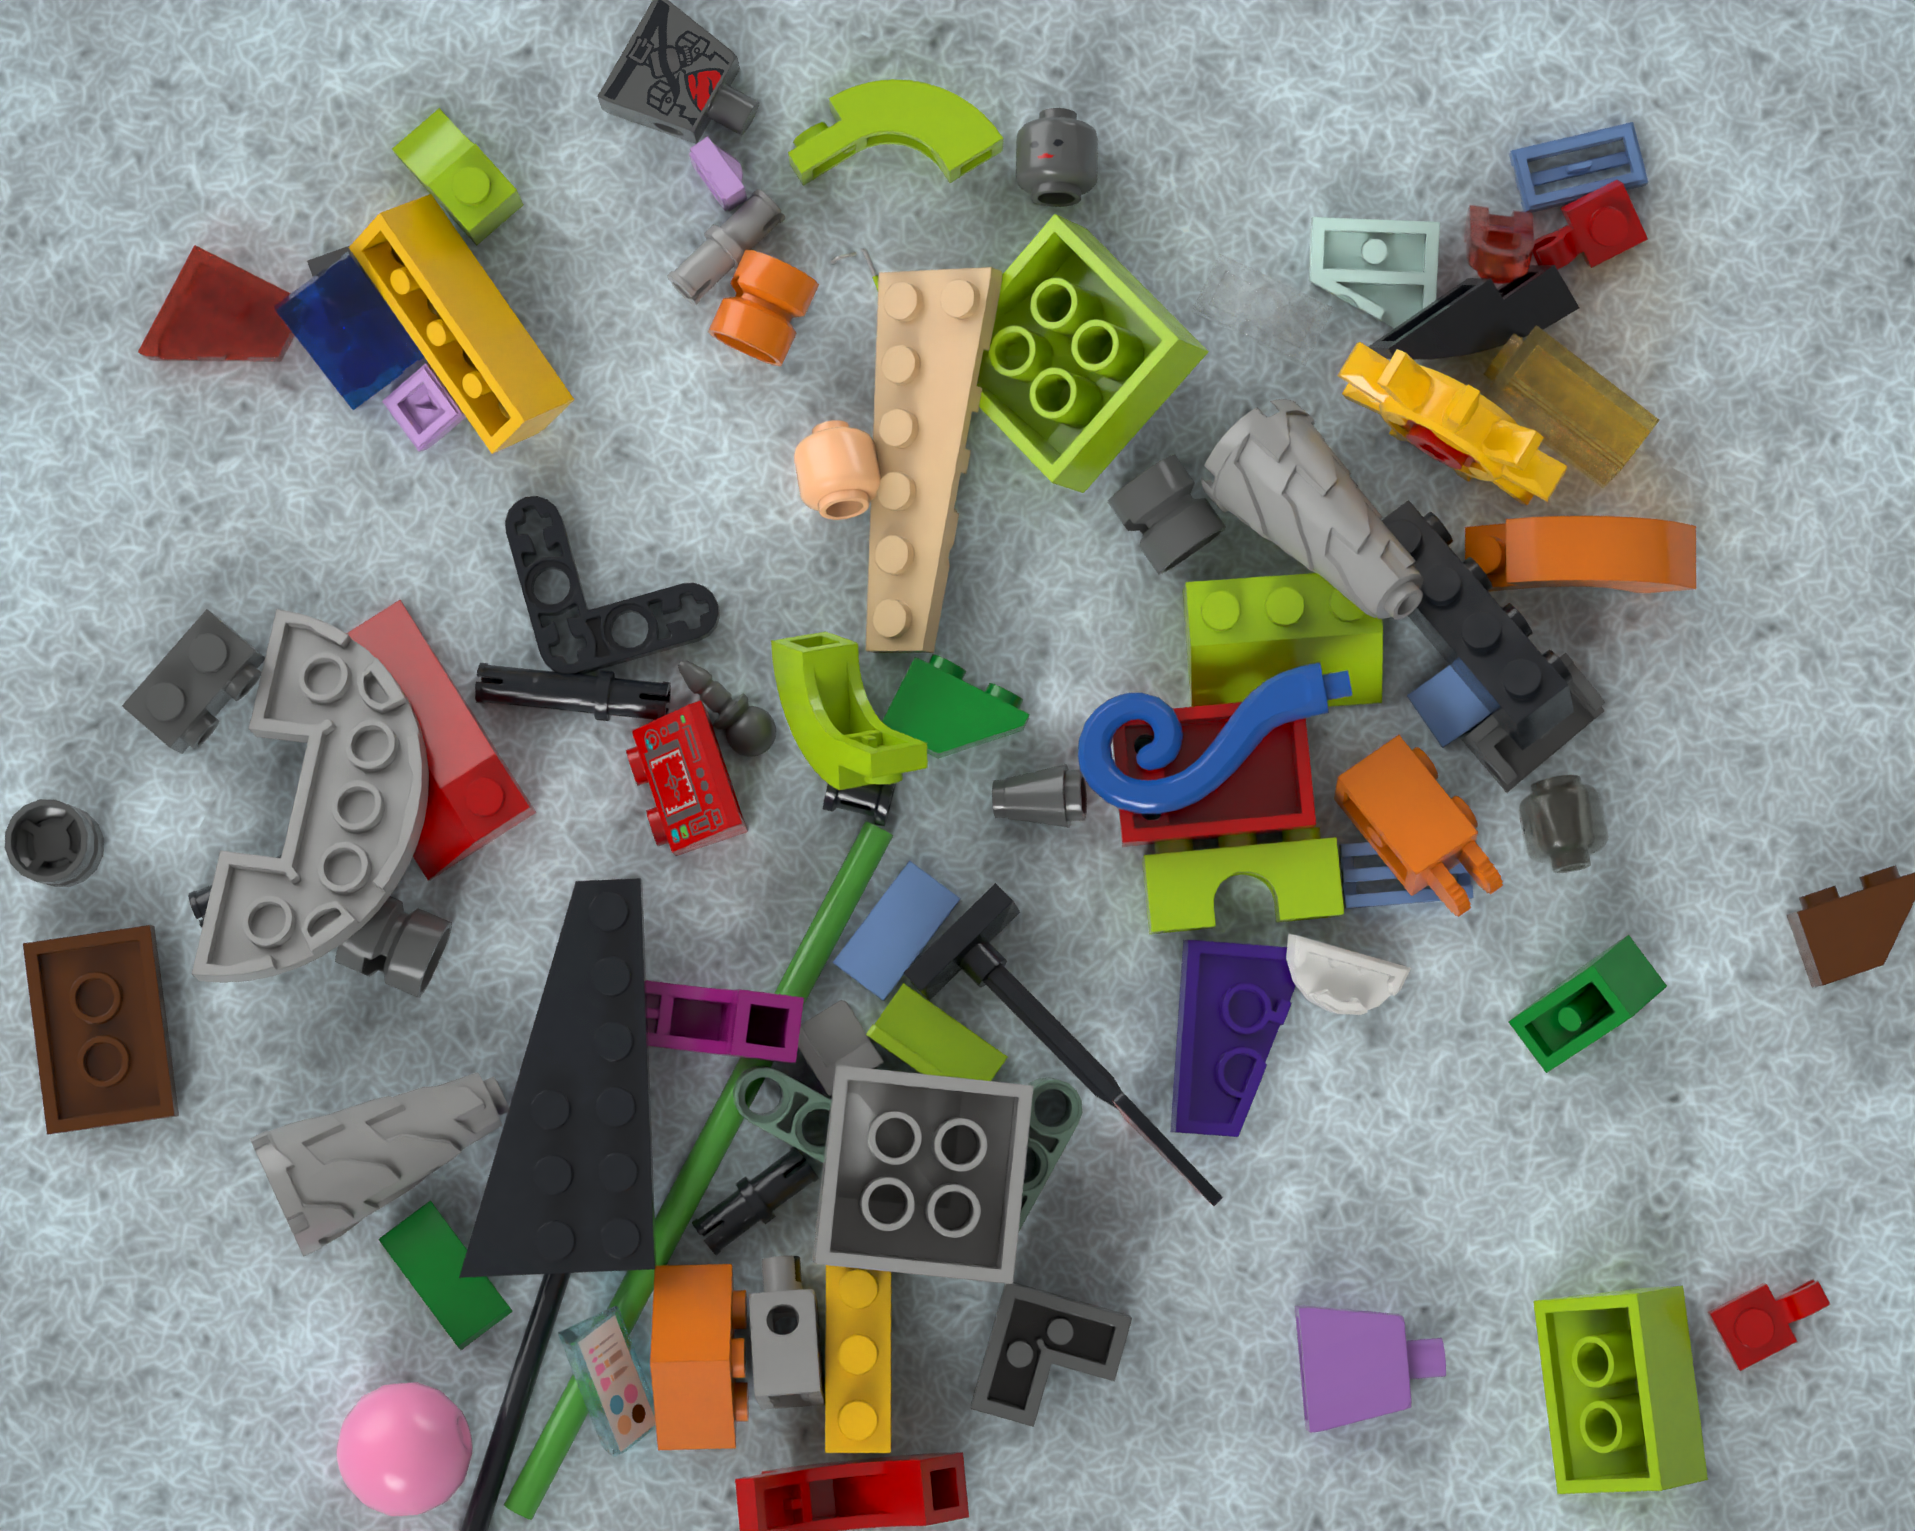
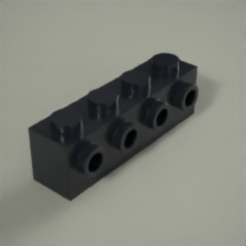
[1381,500,1574,751]

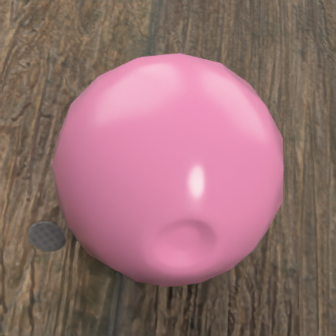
[336,1382,473,1516]

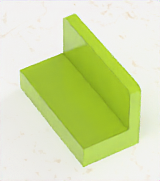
[866,983,1008,1081]

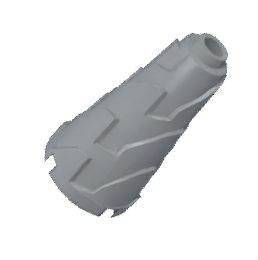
[1201,399,1423,620]
[250,1072,509,1257]

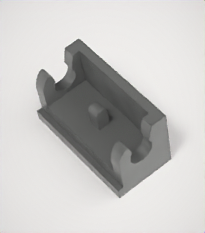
[1461,653,1605,793]

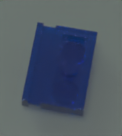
[274,251,424,410]

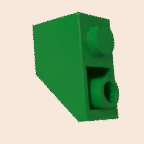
[882,654,1030,759]

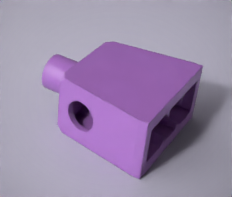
[1295,1305,1446,1433]

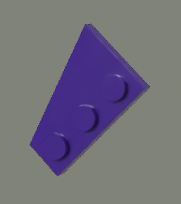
[1170,939,1296,1137]

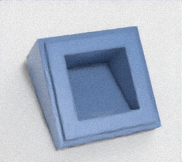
[1407,665,1492,748]

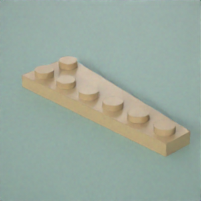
[866,267,1002,653]

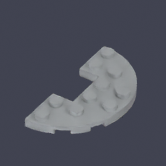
[192,609,429,983]

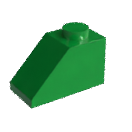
[1508,935,1667,1073]

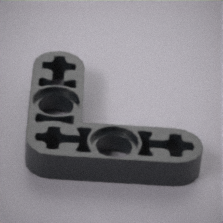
[505,496,720,674]

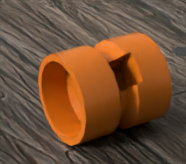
[708,250,819,366]

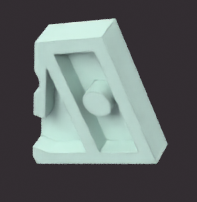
[1308,217,1440,329]

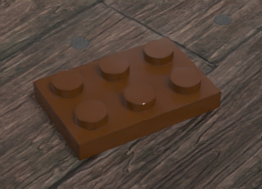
[23,925,179,1135]

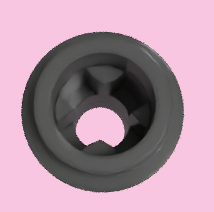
[992,764,1087,828]

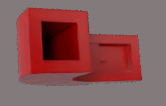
[735,1452,969,1531]

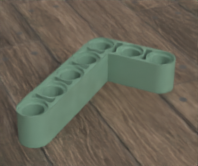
[733,1065,1083,1233]

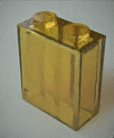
[1483,325,1660,488]

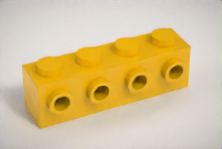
[348,194,575,454]

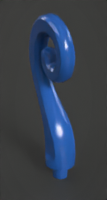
[1078,662,1352,814]

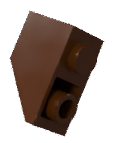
[1786,865,1915,988]

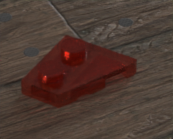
[138,245,310,362]

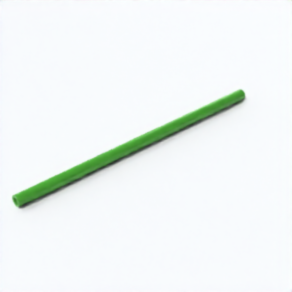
[504,821,893,1520]

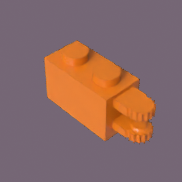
[1334,735,1503,917]

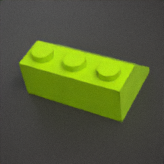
[1182,573,1383,707]
[1533,1285,1708,1494]

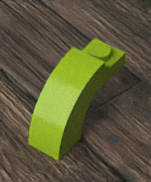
[788,79,1004,186]
[771,632,928,790]

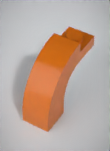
[1465,516,1696,593]

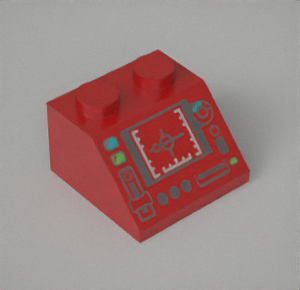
[626,700,748,856]

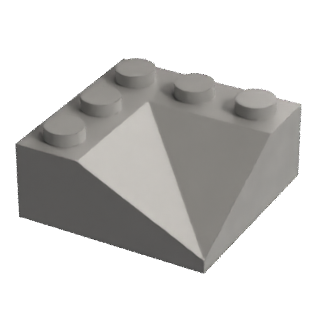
[812,1065,1034,1284]

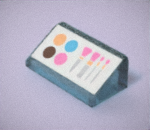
[558,1306,656,1457]

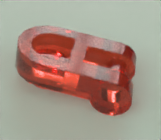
[1464,205,1534,284]

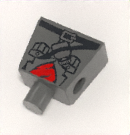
[597,0,759,144]

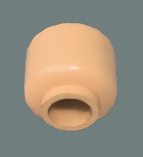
[794,420,881,520]

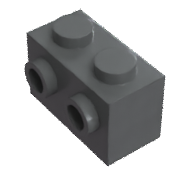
[122,609,265,754]

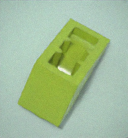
[392,108,524,246]

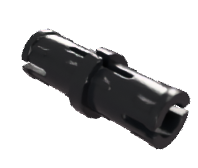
[692,1147,819,1255]

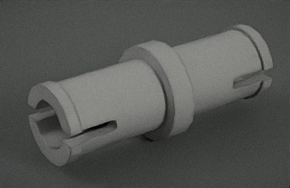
[667,189,785,305]

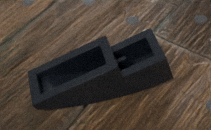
[1368,265,1580,360]

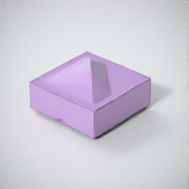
[689,136,747,212]
[382,363,466,452]

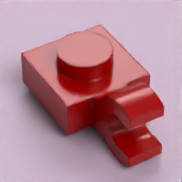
[1528,180,1648,270]
[1707,1279,1830,1371]

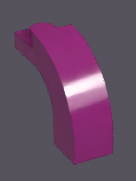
[646,980,804,1063]

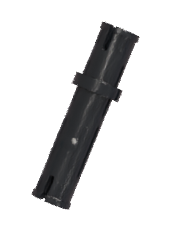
[475,662,671,721]

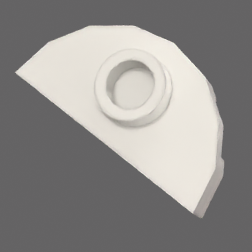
[1286,934,1411,1015]

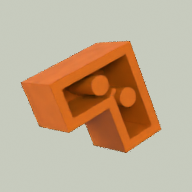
[650,1264,749,1450]

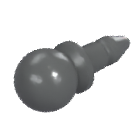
[678,660,776,757]

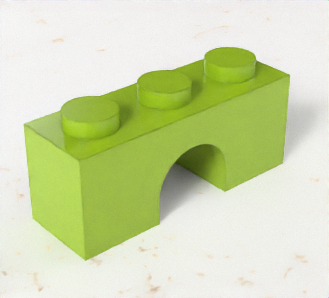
[1142,827,1344,935]

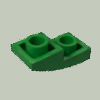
[378,1200,513,1350]

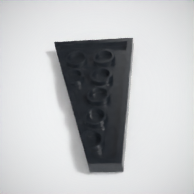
[459,878,657,1278]

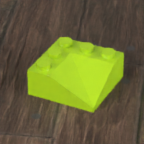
[977,214,1209,493]

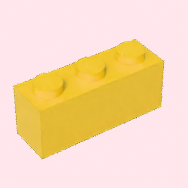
[825,1265,892,1453]

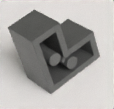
[971,1282,1132,1427]

